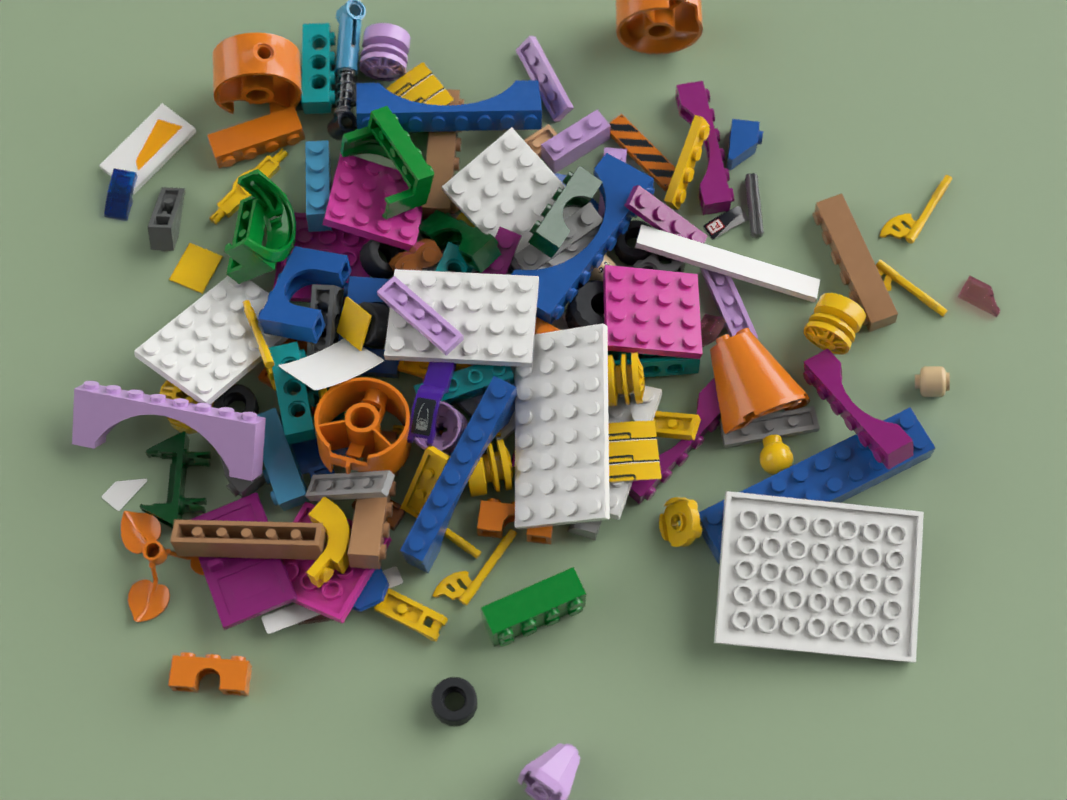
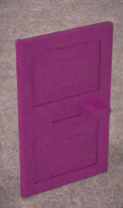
[190,492,297,630]

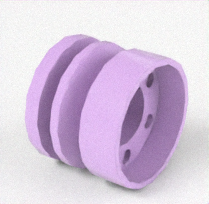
[359,23,411,81]
[414,401,468,456]

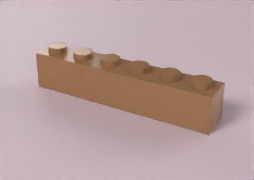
[422,89,464,219]
[813,193,898,332]
[348,431,399,569]
[170,520,328,560]

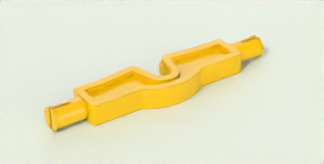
[209,148,288,225]

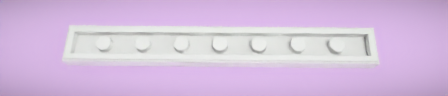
[635,224,820,302]

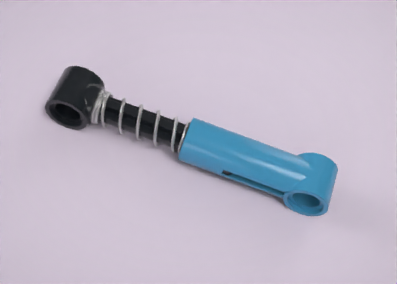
[327,0,366,141]

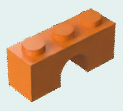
[477,498,553,544]
[168,652,252,696]

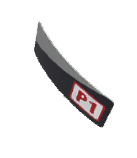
[703,206,749,239]

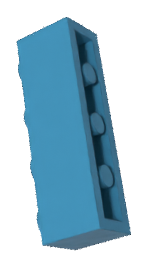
[305,140,332,232]
[257,408,310,511]

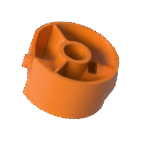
[615,0,703,54]
[212,32,302,114]
[314,377,411,474]

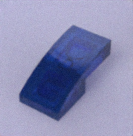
[104,168,138,221]

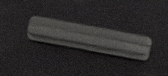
[745,173,764,238]

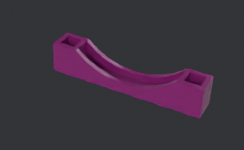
[675,81,734,215]
[803,348,914,470]
[628,378,721,504]

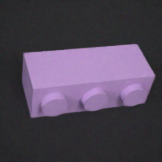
[541,110,611,173]

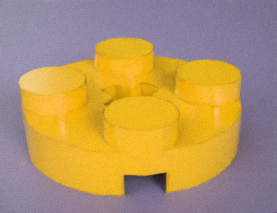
[659,497,702,547]

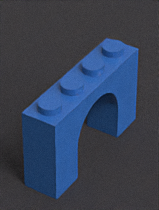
[258,246,352,344]
[339,276,400,378]

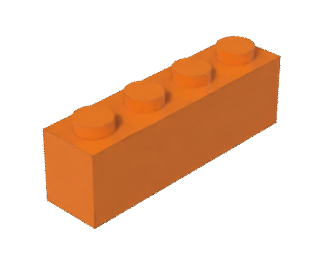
[207,106,305,168]

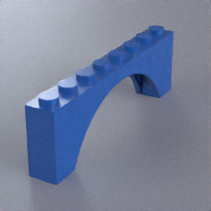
[357,80,542,132]
[511,153,655,324]
[400,376,517,573]

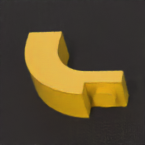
[306,496,352,588]

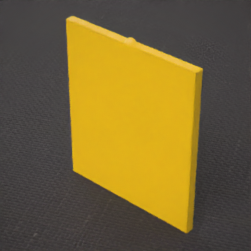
[169,243,223,294]
[336,297,372,351]

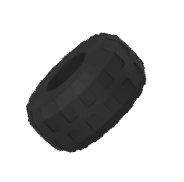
[565,280,605,329]

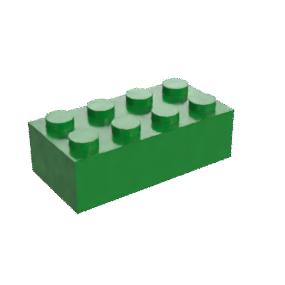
[481,567,586,647]

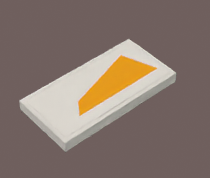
[99,103,196,194]

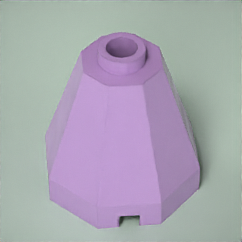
[518,743,580,800]

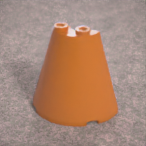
[710,328,810,434]

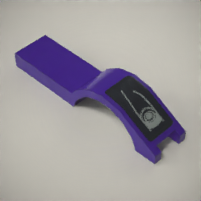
[407,362,457,447]

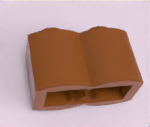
[389,239,443,272]

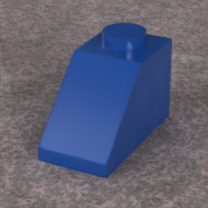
[726,119,763,170]

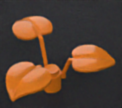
[121,511,205,622]

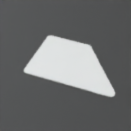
[102,479,147,511]

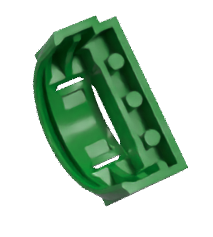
[340,106,434,219]
[224,169,296,284]

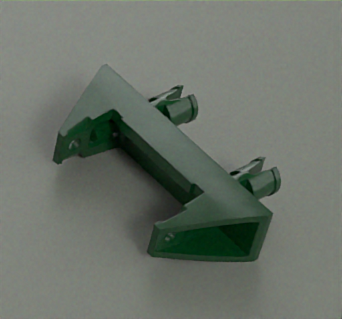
[140,431,211,529]

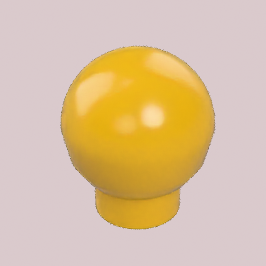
[760,435,793,475]

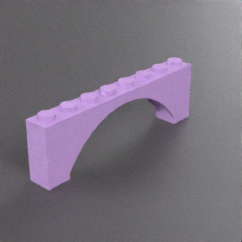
[72,381,266,481]

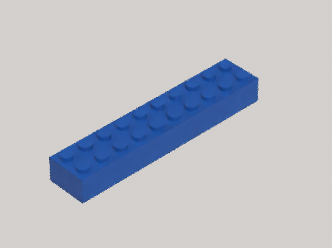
[699,407,936,564]

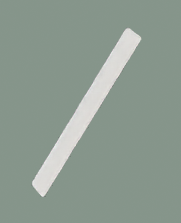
[261,566,403,634]

